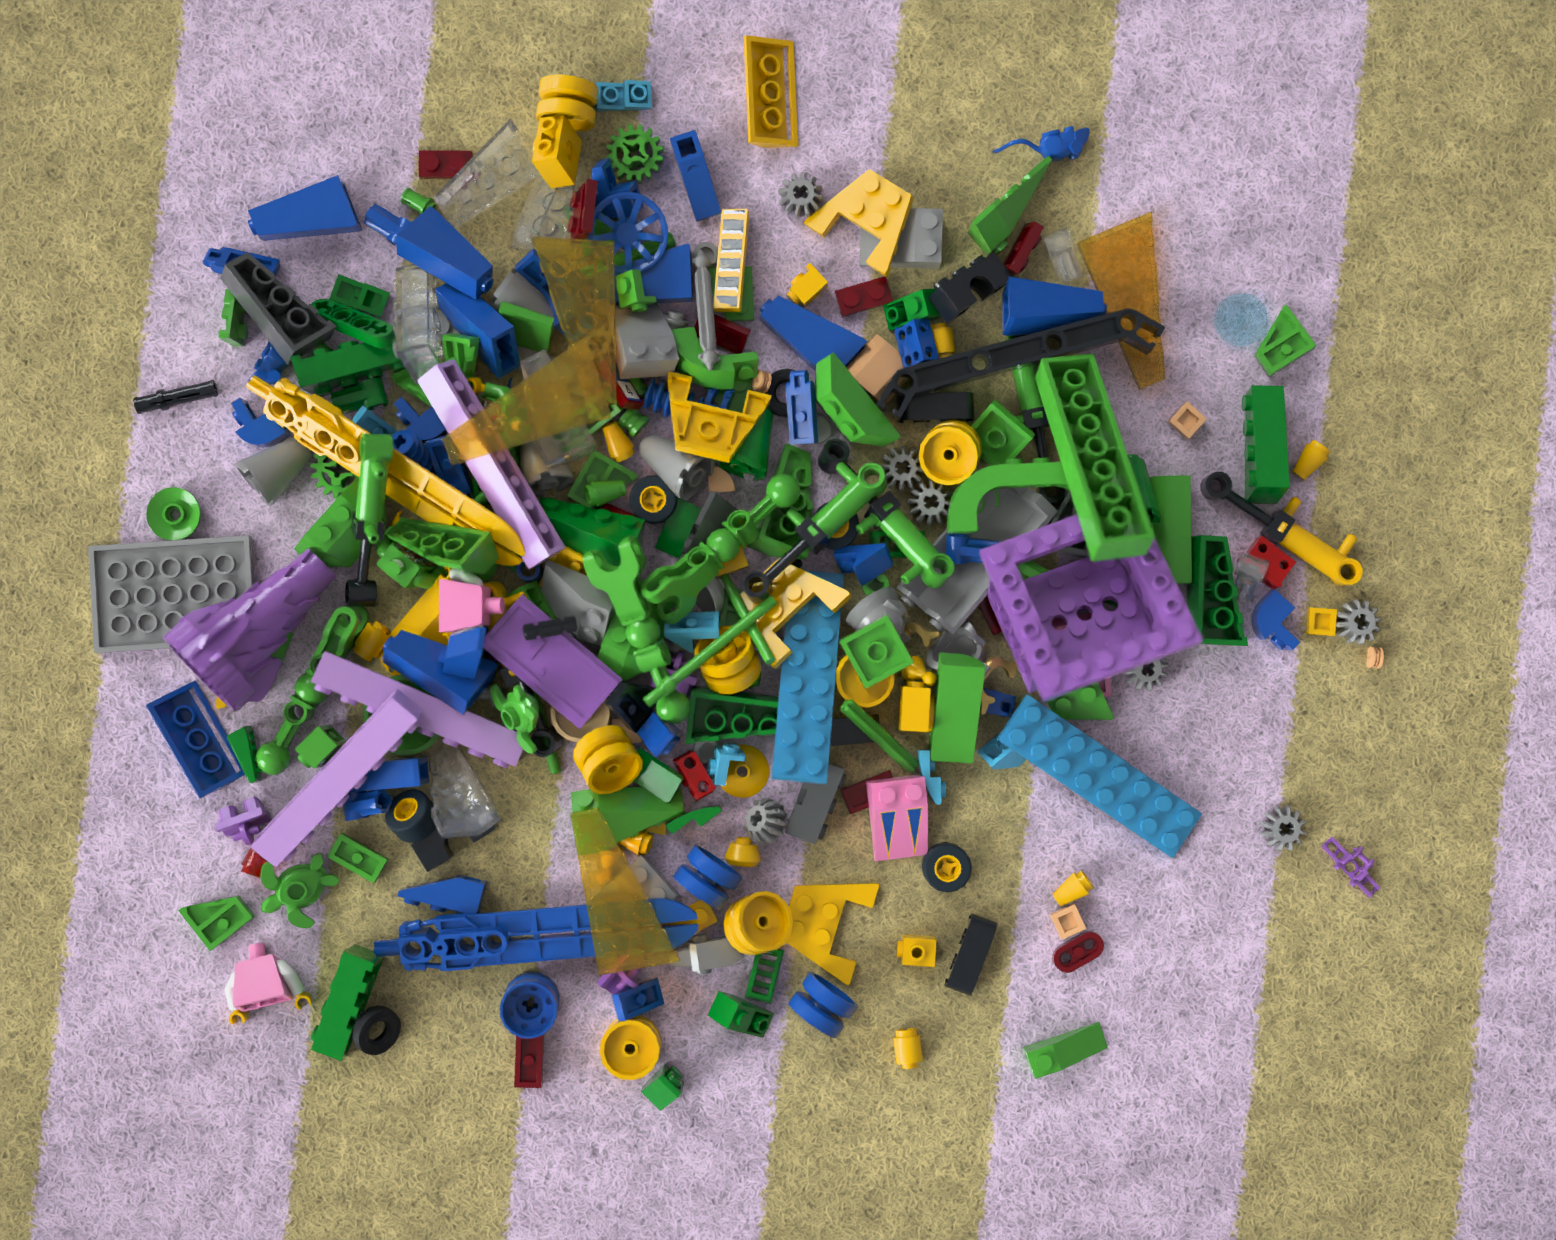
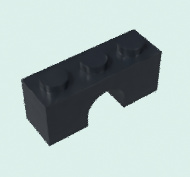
[928,252,1012,324]
[410,799,500,872]

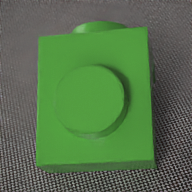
[615,269,657,312]

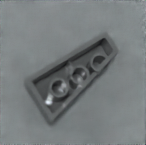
[220,252,337,365]

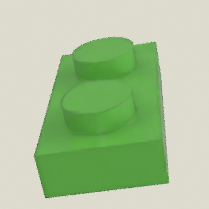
[327,833,389,883]

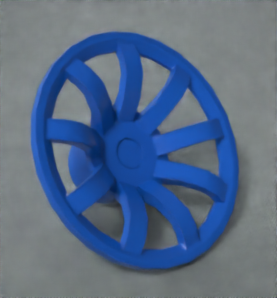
[588,192,668,274]

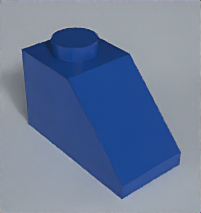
[438,627,486,680]

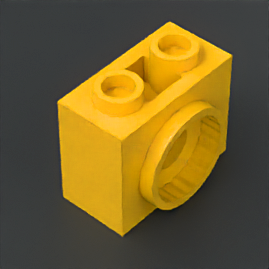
[532,114,582,188]
[898,681,934,732]

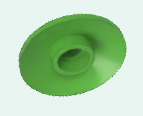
[146,487,201,541]

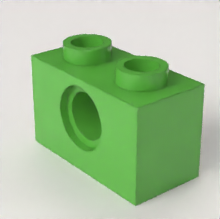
[295,725,347,769]

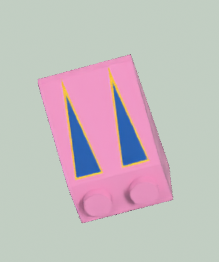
[866,774,928,861]

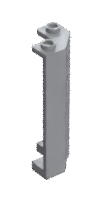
[896,488,1058,635]

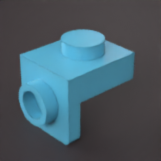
[707,743,746,786]

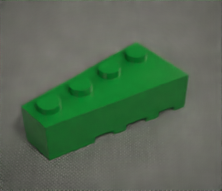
[290,328,414,397]
[1242,385,1290,504]
[539,497,645,566]
[1187,535,1248,646]
[685,686,779,744]
[310,944,385,1061]

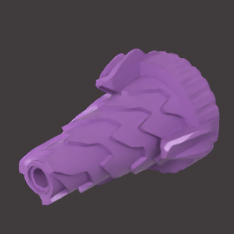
[163,548,336,712]

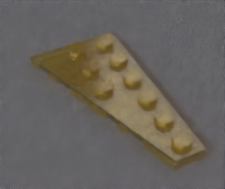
[1077,211,1166,390]
[531,237,617,405]
[443,337,611,466]
[570,807,681,975]

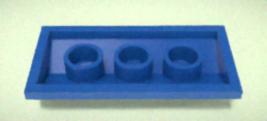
[146,680,245,799]

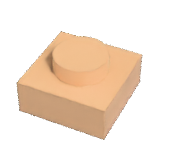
[1167,401,1207,440]
[1049,903,1086,940]

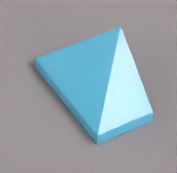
[977,732,1026,770]

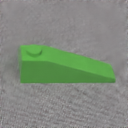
[967,156,1052,256]
[747,443,813,559]

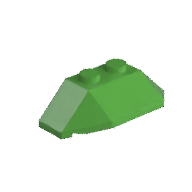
[815,352,901,447]
[294,477,386,567]
[598,580,671,682]

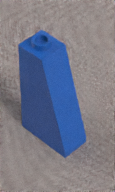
[248,175,362,241]
[397,206,494,300]
[590,244,693,306]
[1002,276,1107,336]
[435,283,521,379]
[759,295,867,372]
[383,630,498,715]
[349,756,430,792]

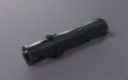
[133,380,218,414]

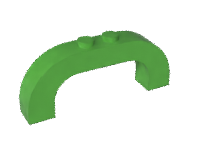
[947,458,1070,534]

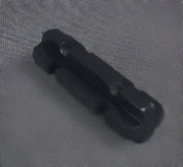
[523,616,577,640]

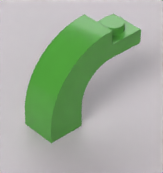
[671,327,759,389]

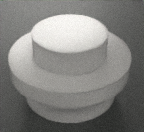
[663,310,688,329]

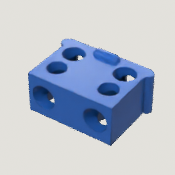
[894,319,939,368]

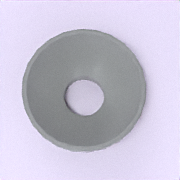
[696,576,726,612]

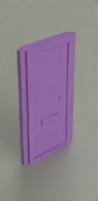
[483,594,622,729]

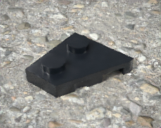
[605,682,657,733]

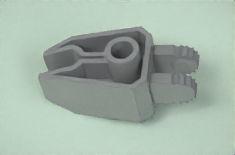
[667,934,745,975]

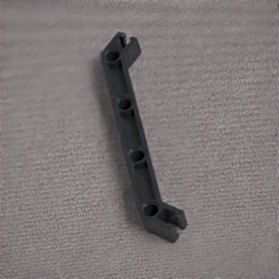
[877,308,1165,421]

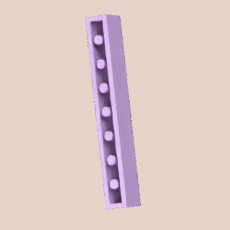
[417,359,566,569]
[311,651,523,769]
[251,689,422,867]

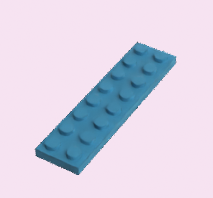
[771,570,844,784]
[997,694,1202,858]

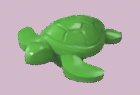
[490,684,539,754]
[260,853,339,929]

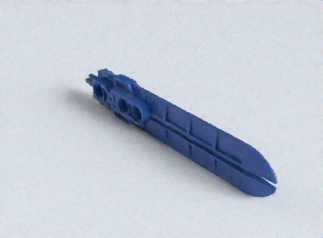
[373,898,699,971]

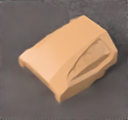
[847,334,911,404]

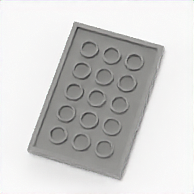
[88,535,255,653]

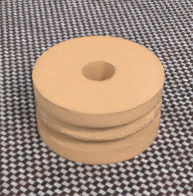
[752,370,772,393]
[1367,646,1384,669]

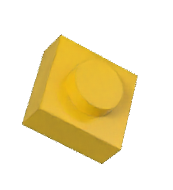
[1305,607,1337,636]

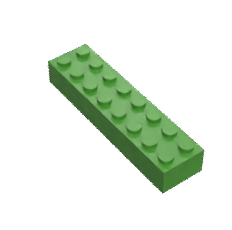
[1035,353,1155,561]

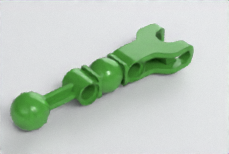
[640,474,800,625]
[582,536,690,724]
[255,606,370,775]

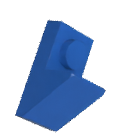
[833,543,894,586]
[612,978,665,1021]

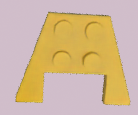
[804,169,914,277]
[667,371,771,463]
[740,559,852,669]
[786,883,879,985]

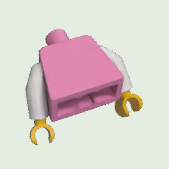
[439,567,505,641]
[225,943,313,1025]

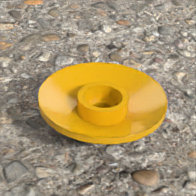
[720,744,769,798]

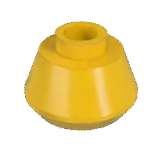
[724,837,761,867]

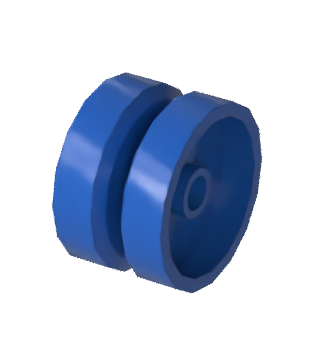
[673,844,743,910]
[788,971,858,1038]

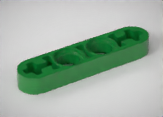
[311,298,396,348]

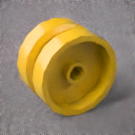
[536,75,599,132]
[918,420,982,485]
[694,626,762,694]
[835,654,895,708]
[573,725,643,794]
[723,891,793,956]
[600,1014,662,1080]

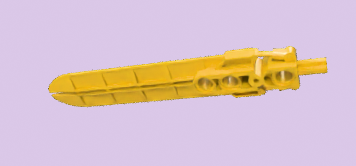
[246,375,525,566]

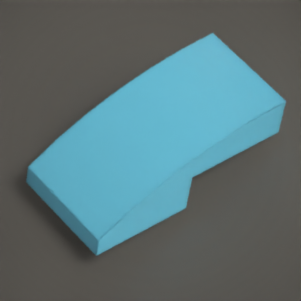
[596,80,652,111]
[917,749,946,804]

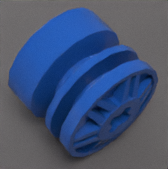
[500,972,560,1039]

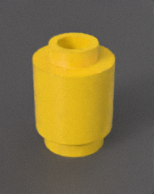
[929,323,956,358]
[353,620,391,662]
[893,1028,923,1069]

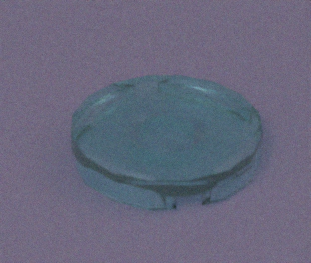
[1214,293,1268,347]

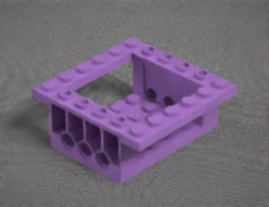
[979,515,1203,702]

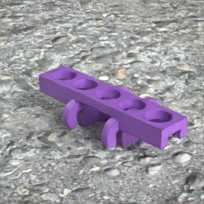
[1321,836,1380,898]

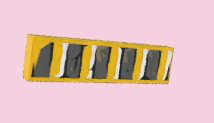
[713,209,750,312]

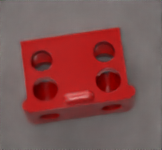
[1237,536,1296,589]
[672,750,716,802]

